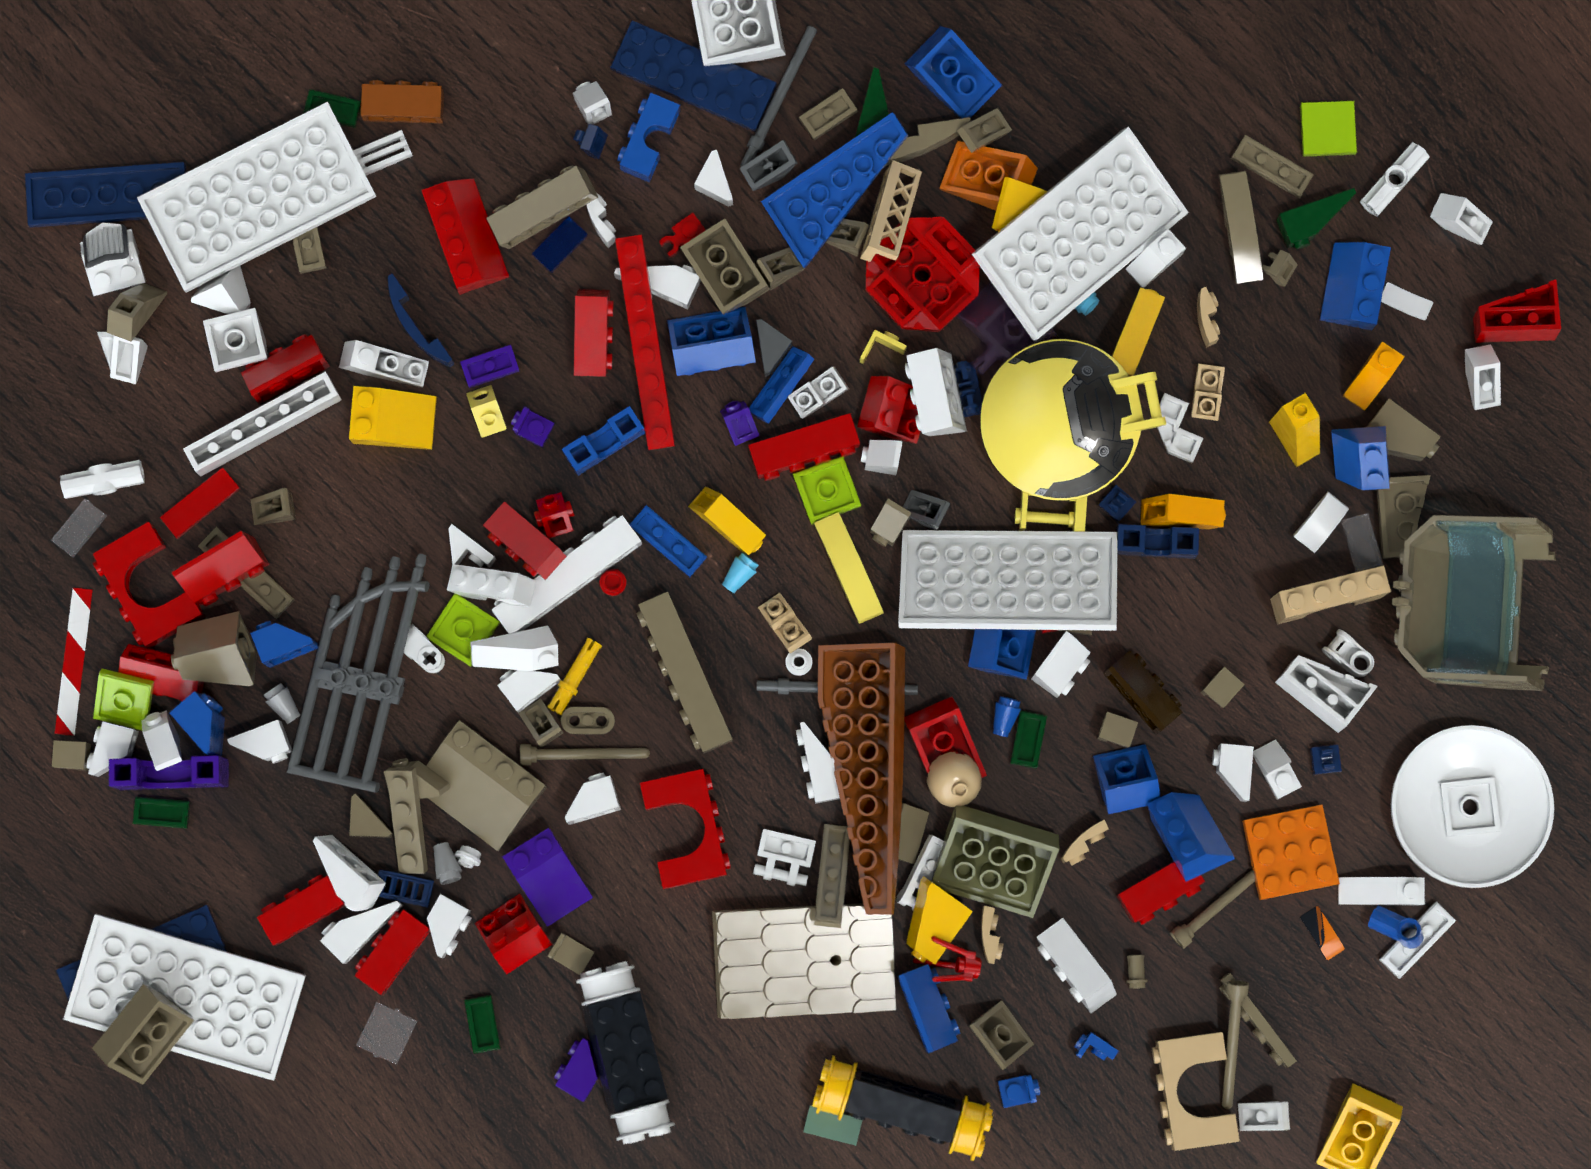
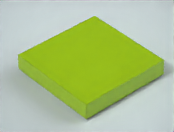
[1300,101,1357,157]
[793,457,861,525]
[426,593,500,667]
[93,669,154,730]

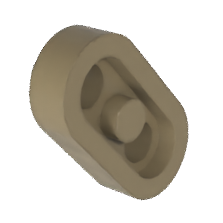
[561,707,615,735]

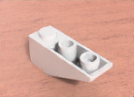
[339,340,429,387]
[796,722,840,804]

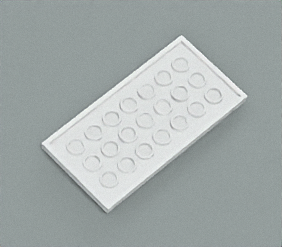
[137,102,376,293]
[972,127,1188,340]
[898,530,1117,630]
[63,914,306,1081]

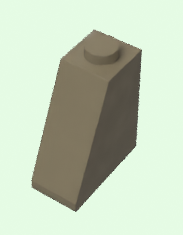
[1367,399,1441,462]

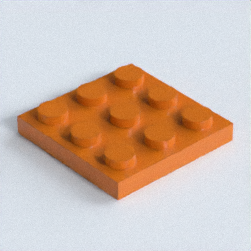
[1242,805,1340,900]

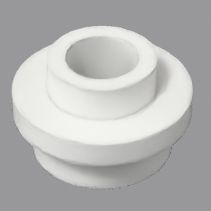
[786,649,812,676]
[455,846,481,869]

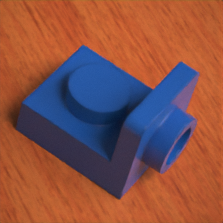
[1074,1032,1118,1061]
[998,1074,1040,1108]

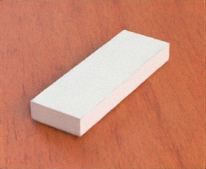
[1379,902,1456,979]

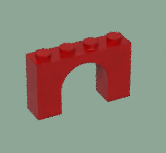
[93,522,206,649]
[640,769,731,890]

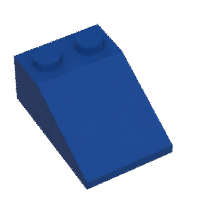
[905,26,1002,119]

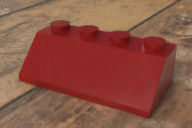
[421,178,509,295]

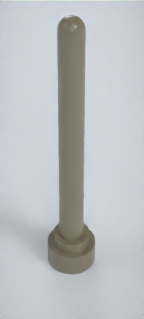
[520,744,650,766]
[1170,869,1255,949]
[1222,980,1249,1109]

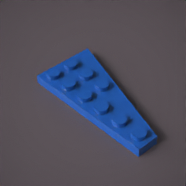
[761,112,908,268]

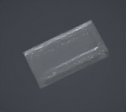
[51,499,107,558]
[1341,513,1383,572]

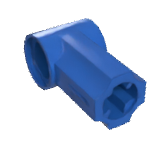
[1368,905,1424,949]

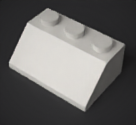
[905,348,967,436]

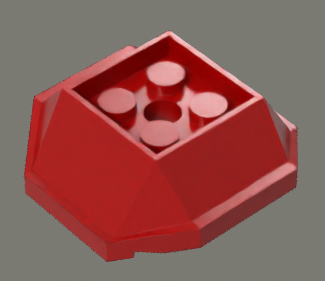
[865,217,980,332]

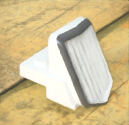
[80,222,146,296]

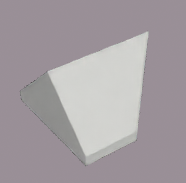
[191,266,251,314]
[97,332,148,384]

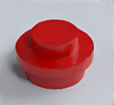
[600,569,627,596]

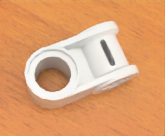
[394,624,445,673]
[1322,629,1374,677]

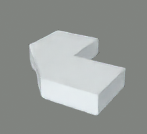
[1157,393,1203,463]

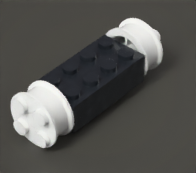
[576,961,675,1144]

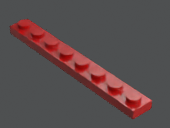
[615,234,676,450]

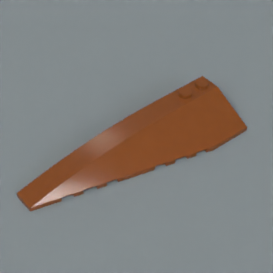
[818,643,905,915]

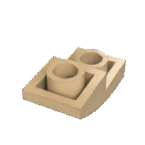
[1197,287,1220,348]
[1191,363,1225,421]
[758,593,812,654]
[1061,820,1109,866]
[981,906,1003,964]

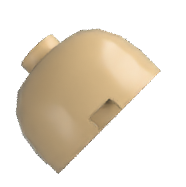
[926,752,982,807]

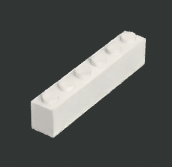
[183,372,342,476]
[492,515,642,634]

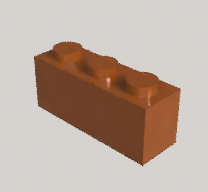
[361,80,444,123]

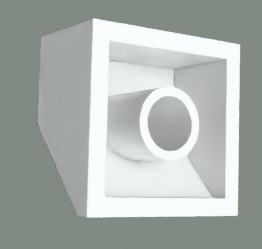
[1031,631,1090,698]
[565,773,621,825]

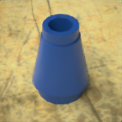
[993,696,1021,737]

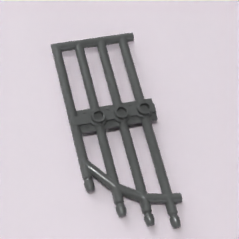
[287,553,430,793]

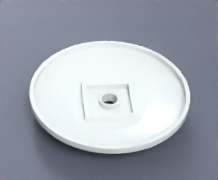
[1391,725,1554,888]

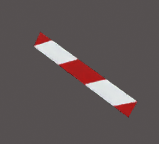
[55,588,93,736]

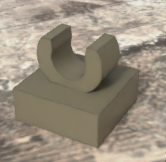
[1262,250,1298,287]

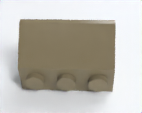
[680,218,770,314]
[92,984,194,1085]

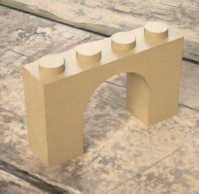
[1270,566,1391,625]
[1152,1032,1239,1151]

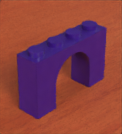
[109,756,229,790]

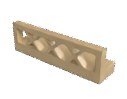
[860,160,922,262]

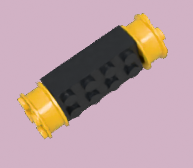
[812,1055,993,1161]

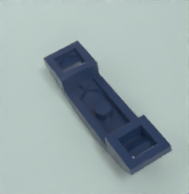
[388,273,454,367]

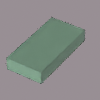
[803,1105,862,1146]

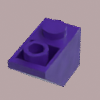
[554,1038,599,1102]

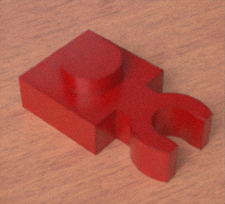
[659,213,706,258]

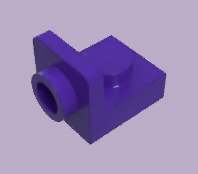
[720,401,759,446]
[511,407,555,448]

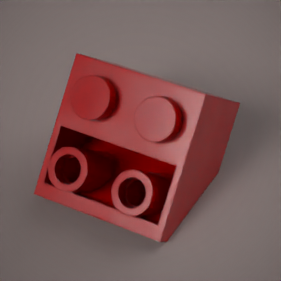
[857,376,920,444]
[475,894,552,974]

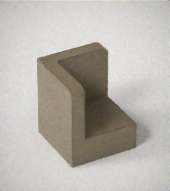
[1200,667,1245,708]
[1097,712,1138,748]
[52,741,91,771]

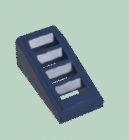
[378,869,434,908]

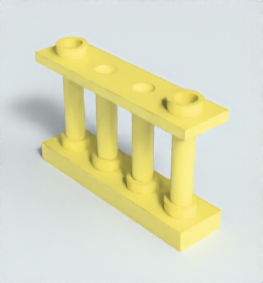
[1015,491,1087,532]

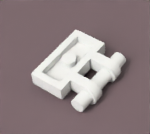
[753,829,816,886]

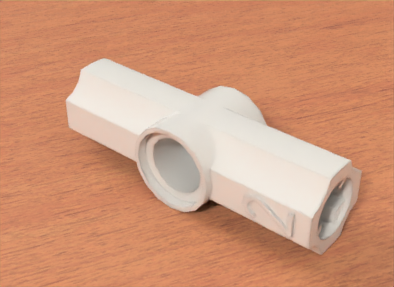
[1360,142,1430,217]
[60,460,145,499]

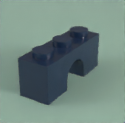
[1116,524,1199,559]

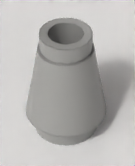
[264,683,300,724]
[433,842,462,885]

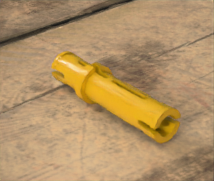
[547,638,602,716]

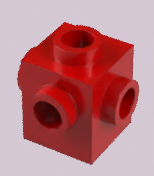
[534,492,574,539]

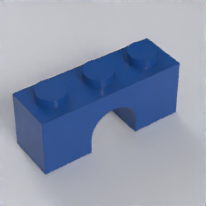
[617,93,681,182]
[562,406,645,476]

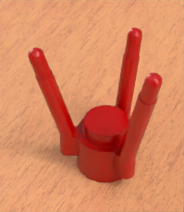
[913,937,981,982]

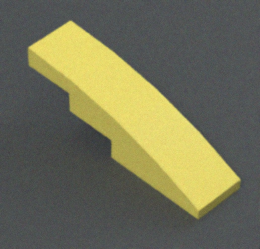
[814,512,884,624]

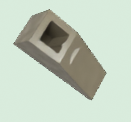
[107,283,167,342]

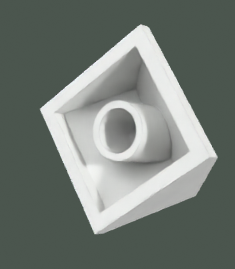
[203,308,267,372]

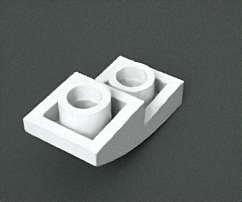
[587,193,616,248]
[788,367,849,419]
[1294,492,1349,553]

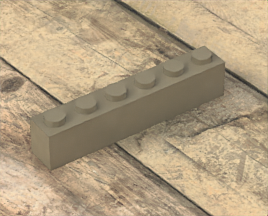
[636,592,733,754]

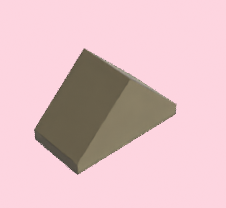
[825,219,869,257]
[756,247,805,291]
[251,488,296,525]
[519,698,563,748]
[349,793,394,838]

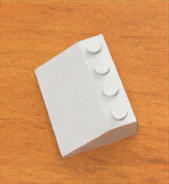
[692,0,786,66]

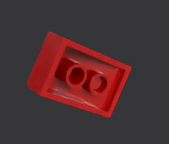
[904,696,987,778]

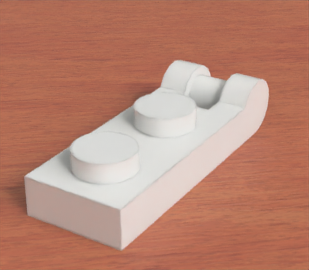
[896,835,944,911]

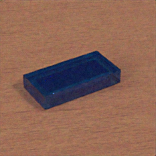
[532,216,588,273]

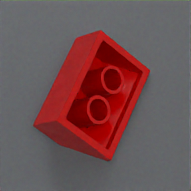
[241,334,330,404]
[171,531,269,606]

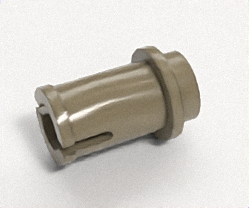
[1126,955,1148,989]

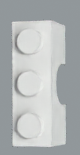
[447,564,536,607]

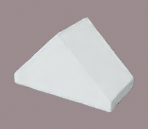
[694,150,733,206]

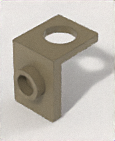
[548,933,594,975]

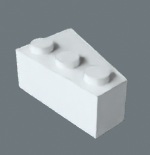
[1275,655,1378,733]
[1037,918,1117,1014]

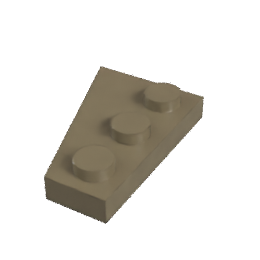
[1377,475,1431,559]

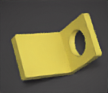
[860,330,907,364]
[467,385,507,438]

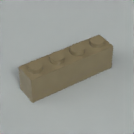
[487,166,599,249]

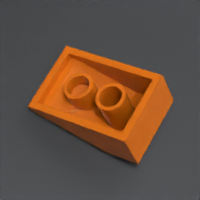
[939,141,1038,211]

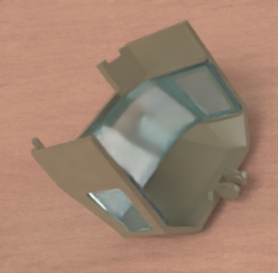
[1392,515,1556,691]

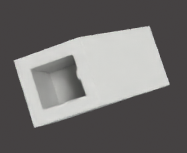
[86,722,139,777]
[427,894,472,958]

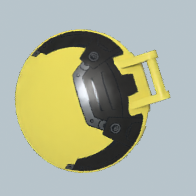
[981,339,1167,500]

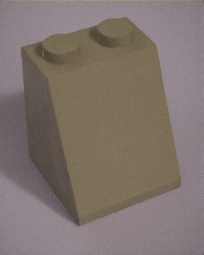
[171,611,257,686]

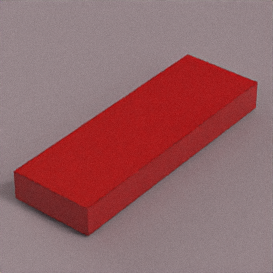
[160,467,240,539]

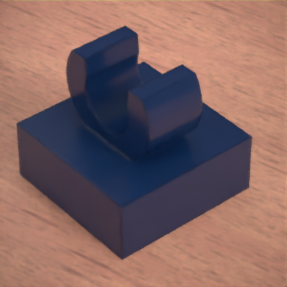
[573,124,608,159]
[1098,485,1136,523]
[1310,745,1342,775]

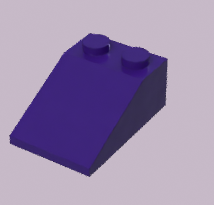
[503,828,593,927]

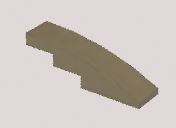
[884,117,971,167]
[1219,171,1263,284]

